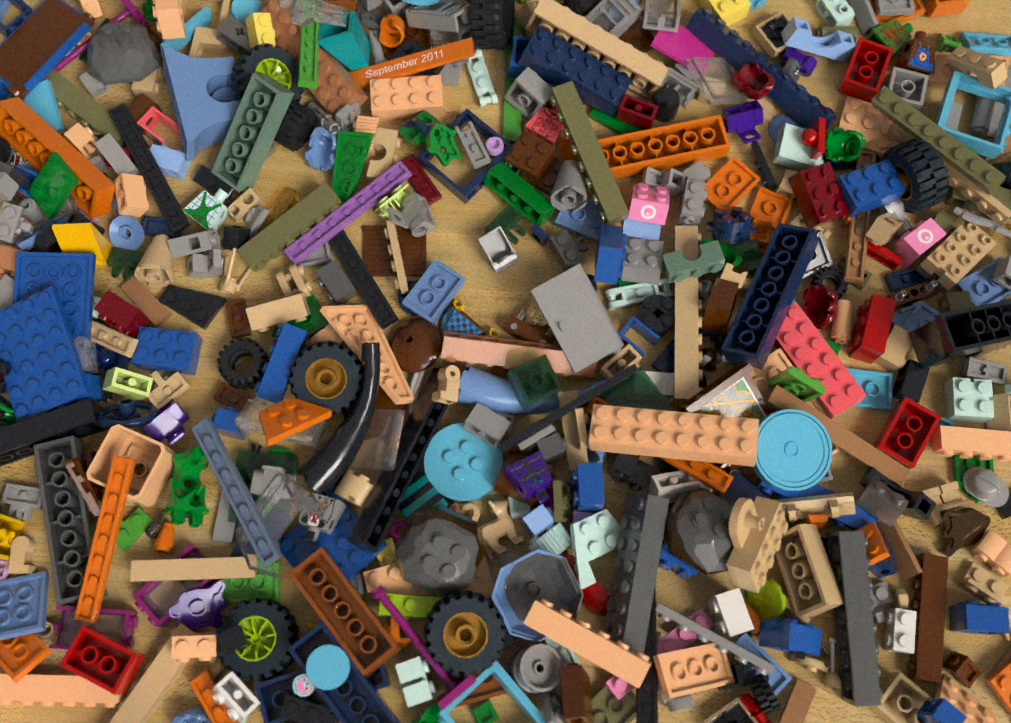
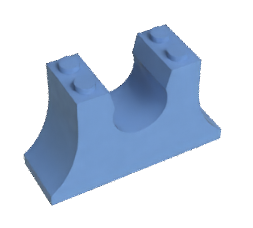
[163,46,240,161]

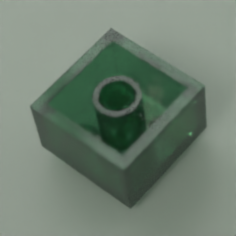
[506,354,563,410]

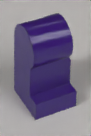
[780,47,817,77]

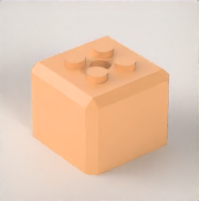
[86,424,176,507]

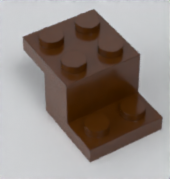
[505,130,564,195]

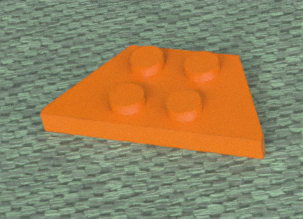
[259,397,332,446]

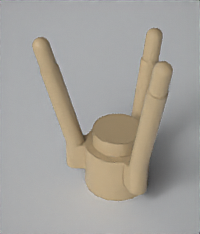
[219,248,252,295]

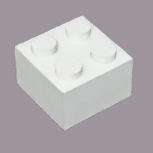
[707,588,754,638]

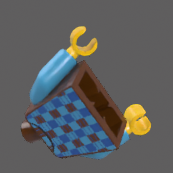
[441,299,500,338]

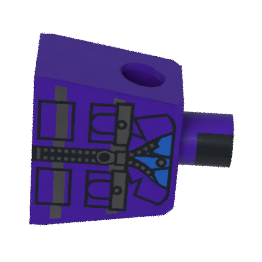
[505,451,552,503]

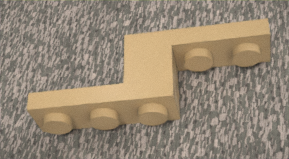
[189,0,232,58]

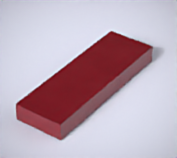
[401,154,442,206]

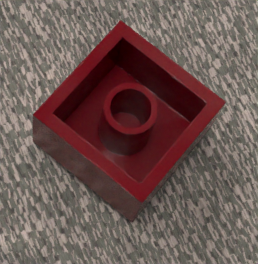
[94,290,151,339]

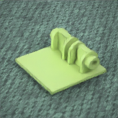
[374,184,410,220]

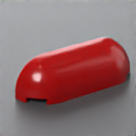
[560,549,611,616]

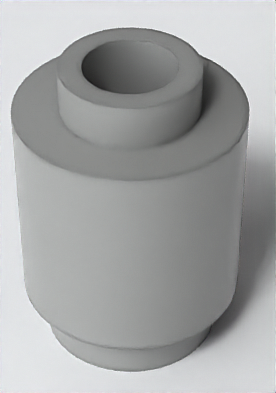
[18,198,44,223]

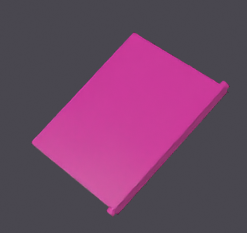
[650,17,715,76]

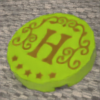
[747,578,786,619]

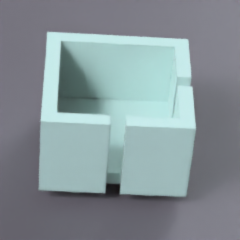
[943,377,994,423]
[395,656,437,707]

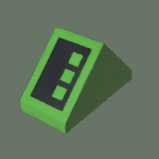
[935,33,962,53]

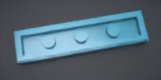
[160,6,212,58]

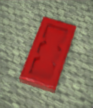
[866,241,903,270]

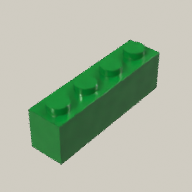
[483,162,556,226]

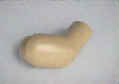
[209,655,224,680]

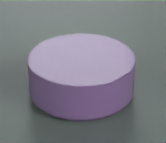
[485,137,504,156]

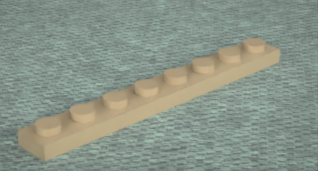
[887,122,1011,226]

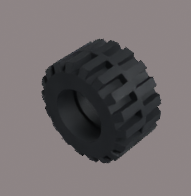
[274,100,316,152]
[217,338,269,390]

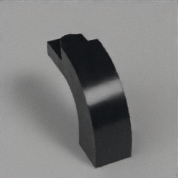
[859,467,936,520]

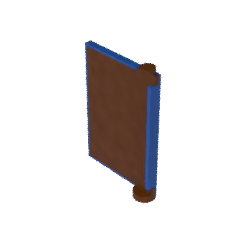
[0,0,96,101]

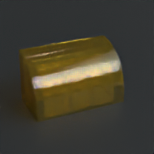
[265,187,300,224]

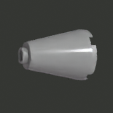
[550,160,588,212]

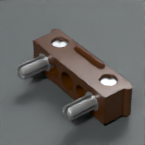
[886,280,940,309]
[503,309,554,344]

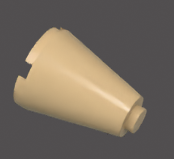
[134,234,174,288]

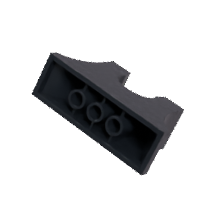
[908,299,1011,369]

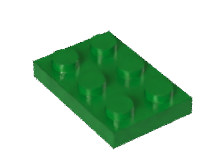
[28,153,79,219]

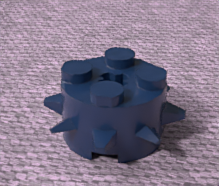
[707,206,757,244]

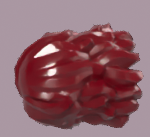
[731,62,775,100]
[803,284,838,330]

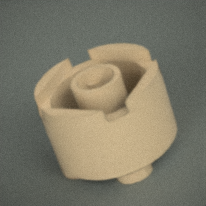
[334,468,376,510]

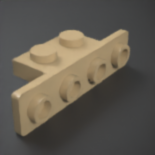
[558,390,590,471]

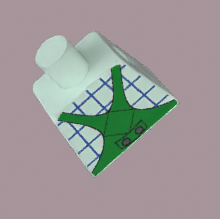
[183,188,228,233]

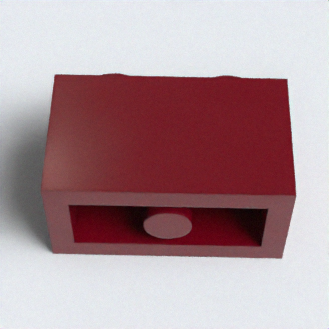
[617,94,659,130]

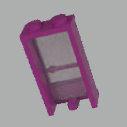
[133,544,216,628]
[49,605,139,649]

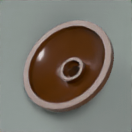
[388,318,443,373]

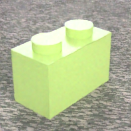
[102,367,153,400]

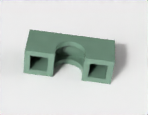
[662,240,725,283]

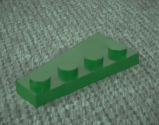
[331,131,374,204]

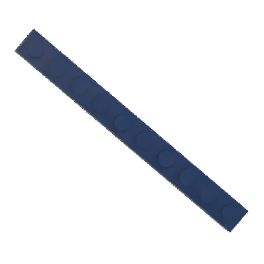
[685,7,838,133]

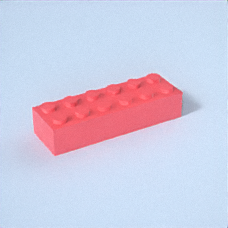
[774,302,867,420]

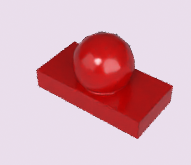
[800,117,826,159]

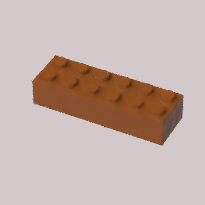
[288,547,401,677]

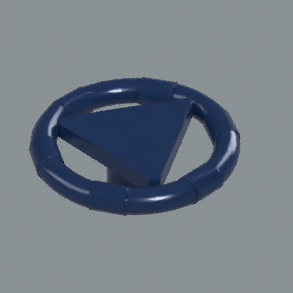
[97,399,158,428]

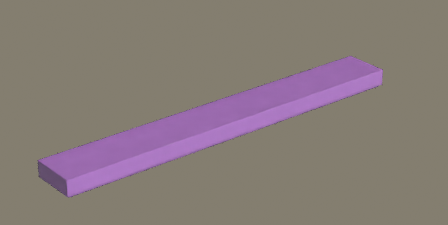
[283,160,412,265]

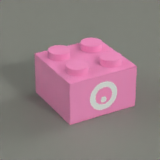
[628,183,670,225]
[892,218,947,269]

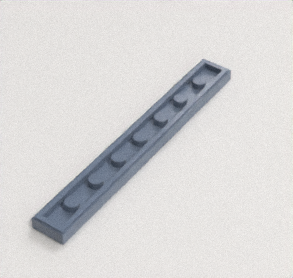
[191,417,283,568]

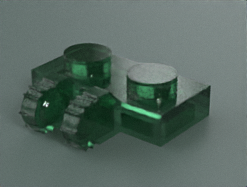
[484,204,527,244]
[106,247,144,280]

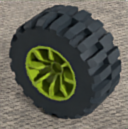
[231,43,305,102]
[216,598,300,680]

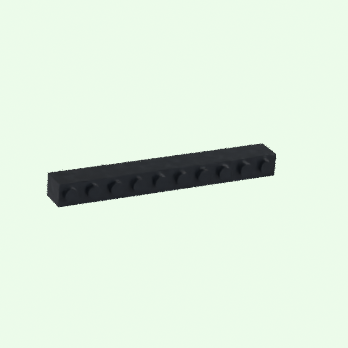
[347,367,461,553]

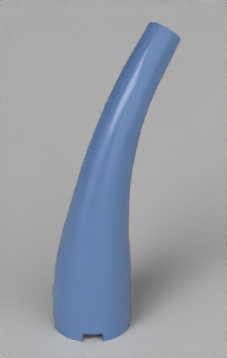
[458,364,612,414]

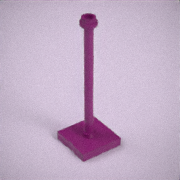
[53,0,152,72]
[371,585,476,710]

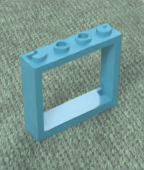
[935,71,1011,159]
[437,661,544,723]

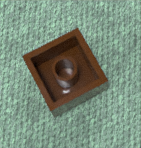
[702,278,739,336]

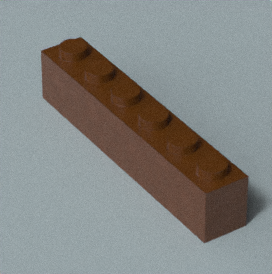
[906,553,948,683]

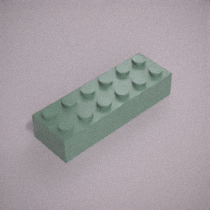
[211,73,294,191]

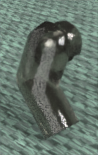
[145,508,165,539]

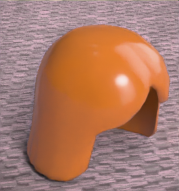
[379,14,405,48]

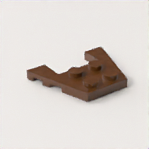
[64,451,105,517]

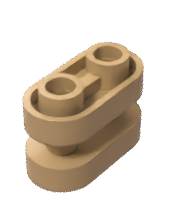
[275,263,314,298]

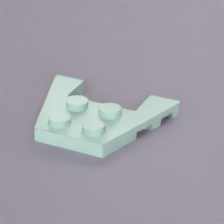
[570,509,621,590]

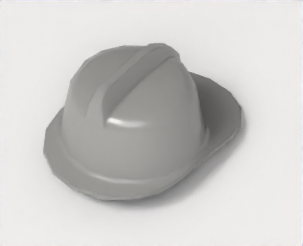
[962,467,1009,507]

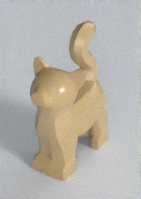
[461,499,524,561]

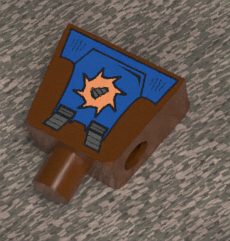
[896,31,935,75]

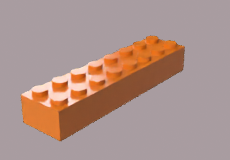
[0,97,116,219]
[598,115,731,180]

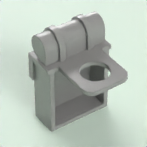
[476,226,518,274]

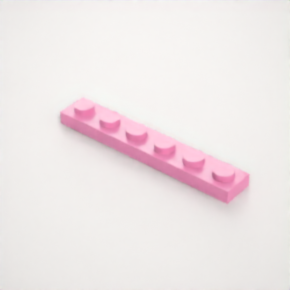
[605,608,714,701]

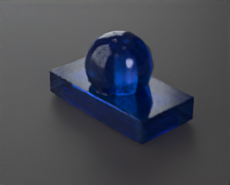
[89,342,131,370]

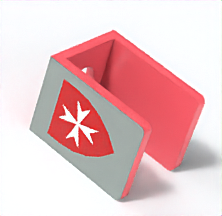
[137,106,180,146]

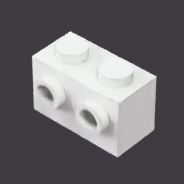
[884,608,917,654]
[211,671,260,722]

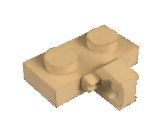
[147,371,191,411]

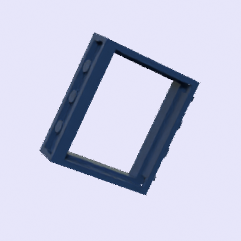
[417,108,513,204]

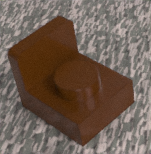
[942,651,982,688]

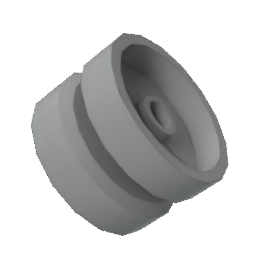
[509,644,563,694]

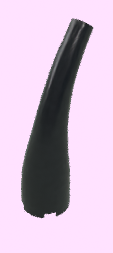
[296,342,380,496]

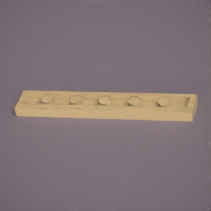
[130,556,257,582]

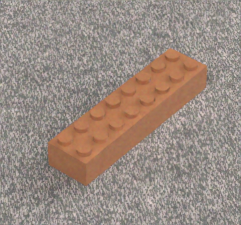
[260,0,368,120]

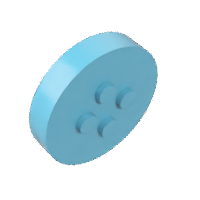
[752,409,832,491]
[424,423,503,503]

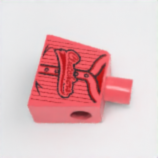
[525,106,564,147]

